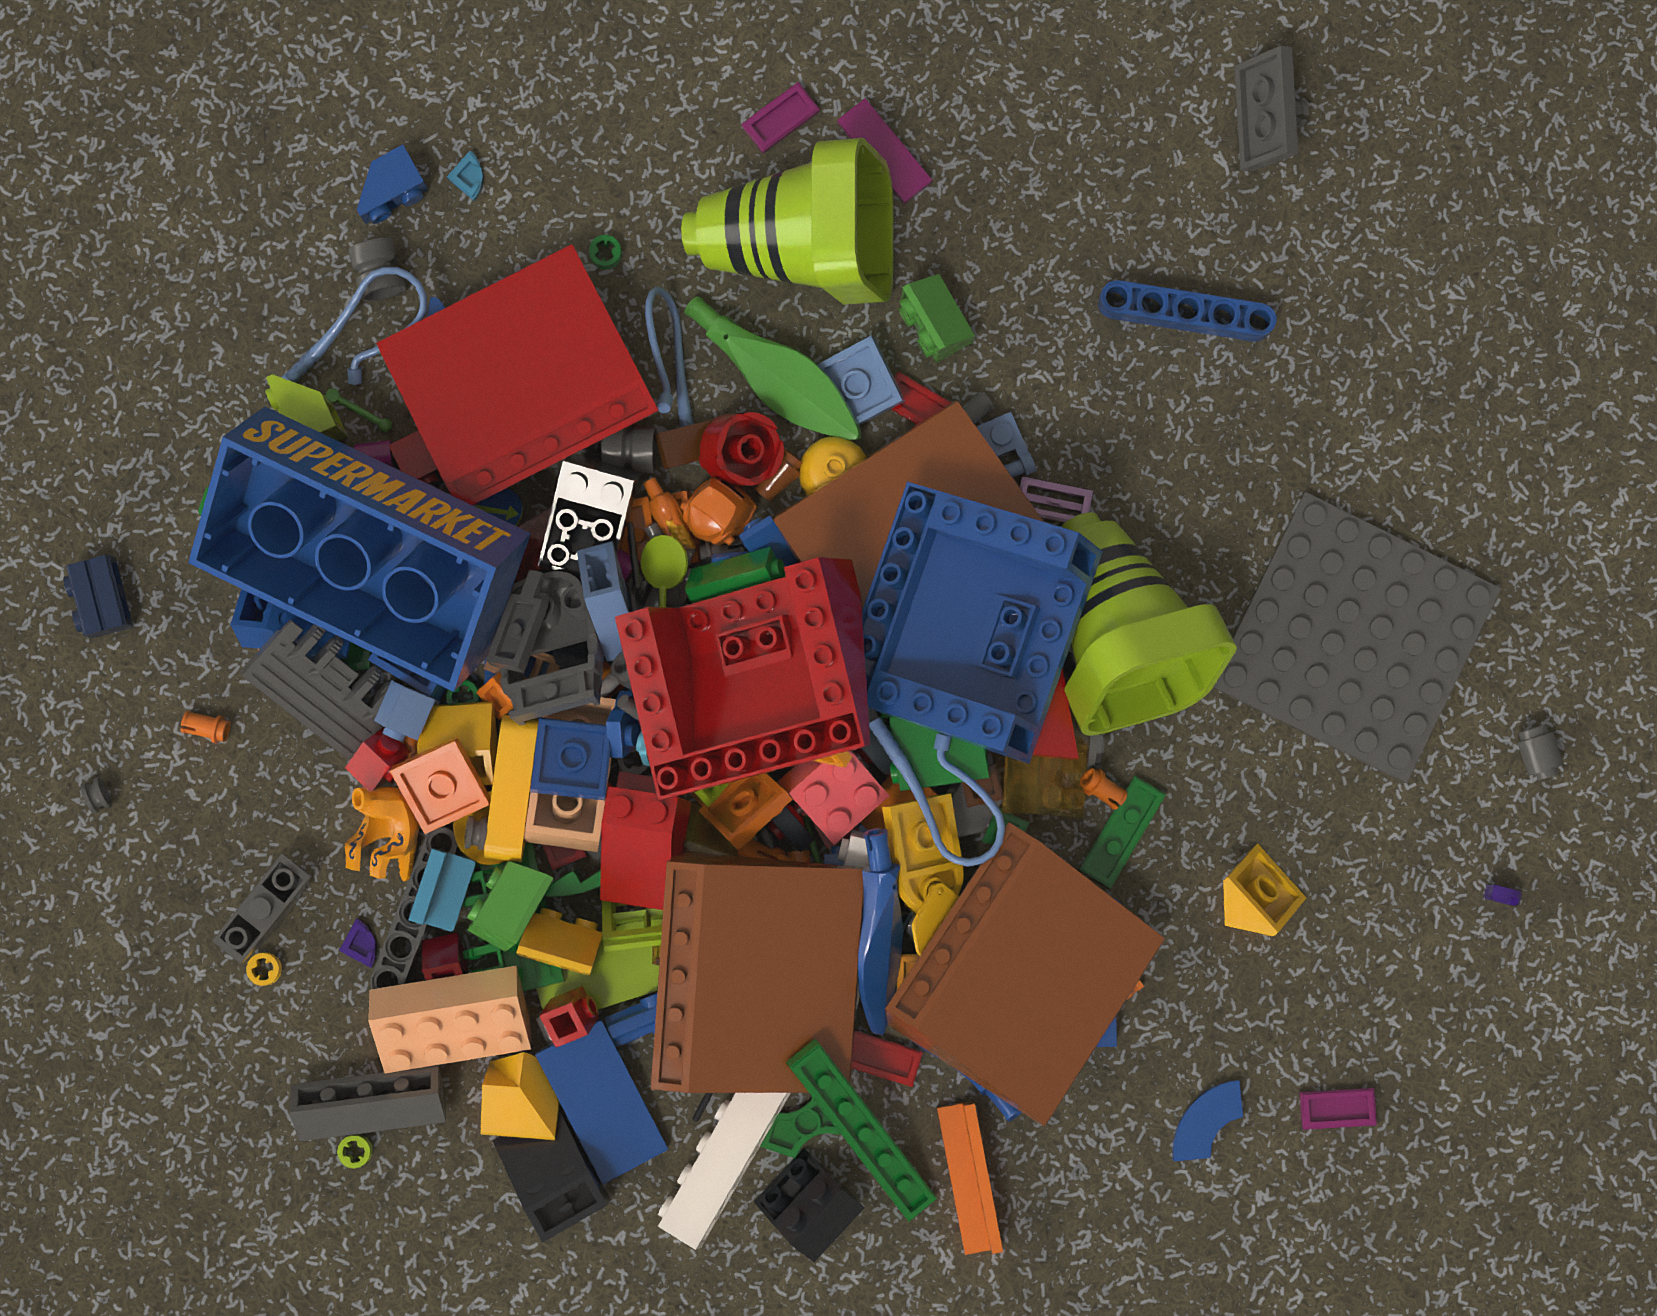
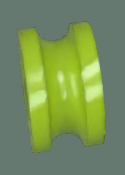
[337,1134,373,1169]

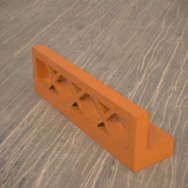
[937,1100,1003,1255]

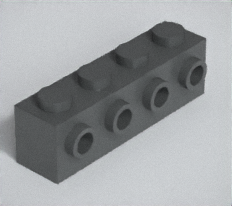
[289,1065,447,1141]

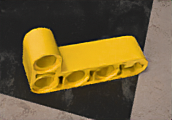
[484,715,539,863]

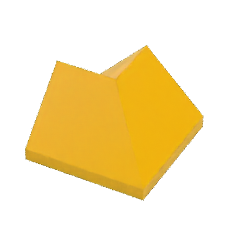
[1223,843,1307,936]
[481,1052,559,1140]

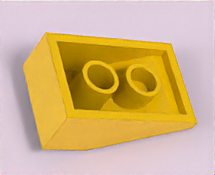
[516,908,602,976]

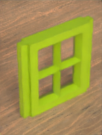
[602,901,663,952]

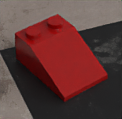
[600,786,691,910]

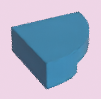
[447,151,483,202]

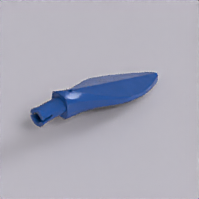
[858,828,903,1035]

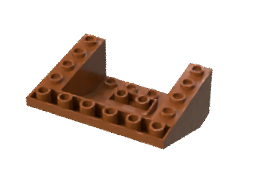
[772,401,1044,609]
[885,823,1165,1127]
[651,852,866,1093]

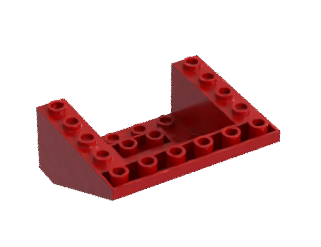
[376,244,659,505]
[615,557,870,801]

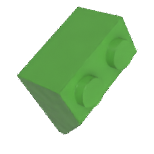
[466,861,553,952]

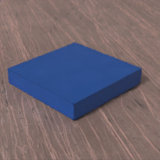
[530,717,611,801]

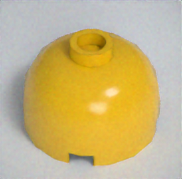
[799,436,866,496]

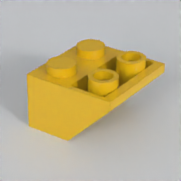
[417,701,498,785]

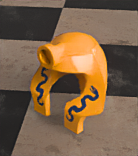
[345,786,420,882]

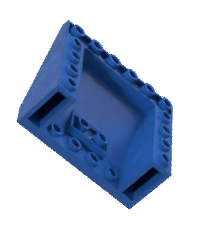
[862,481,1103,764]

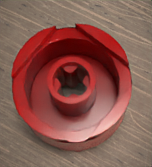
[699,412,784,486]

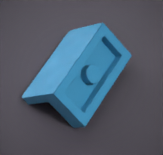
[408,848,476,931]

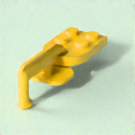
[882,793,964,957]

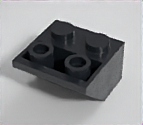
[754,1148,865,1262]

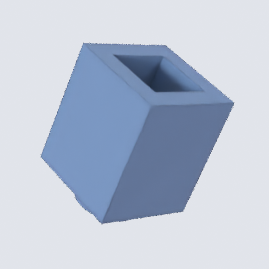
[374,681,435,742]

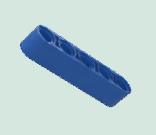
[1098,280,1277,342]

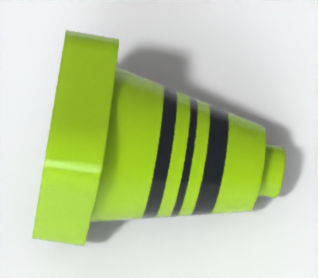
[681,138,893,305]
[1061,512,1237,736]

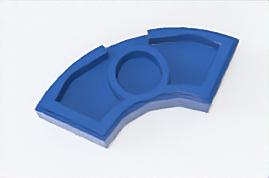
[1172,1079,1243,1161]

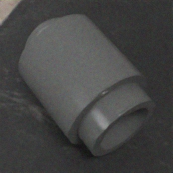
[1517,724,1564,780]

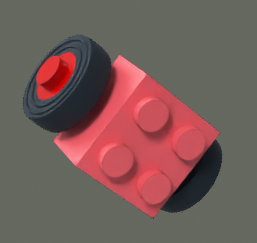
[766,728,893,852]

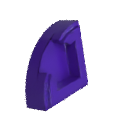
[1484,885,1522,907]
[339,918,377,968]

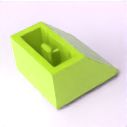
[265,374,348,441]

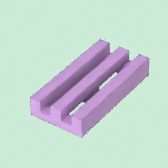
[1020,477,1093,523]

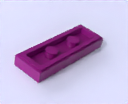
[837,98,932,205]

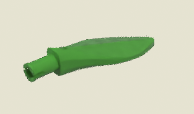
[685,296,861,440]

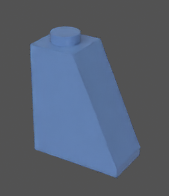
[577,541,632,662]

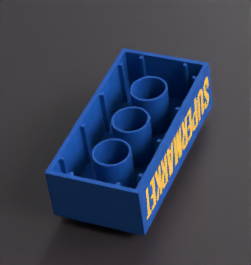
[188,406,531,692]

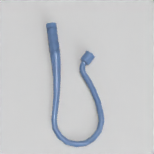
[281,267,427,385]
[645,286,694,428]
[869,717,1005,867]

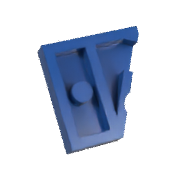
[606,690,641,758]

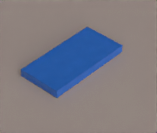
[535,1018,668,1184]

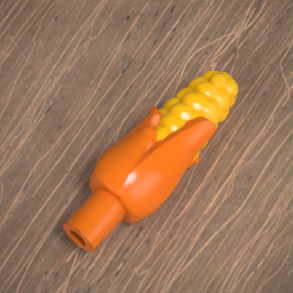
[643,477,696,552]

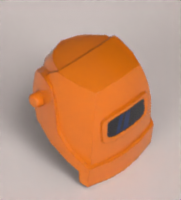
[680,478,759,546]

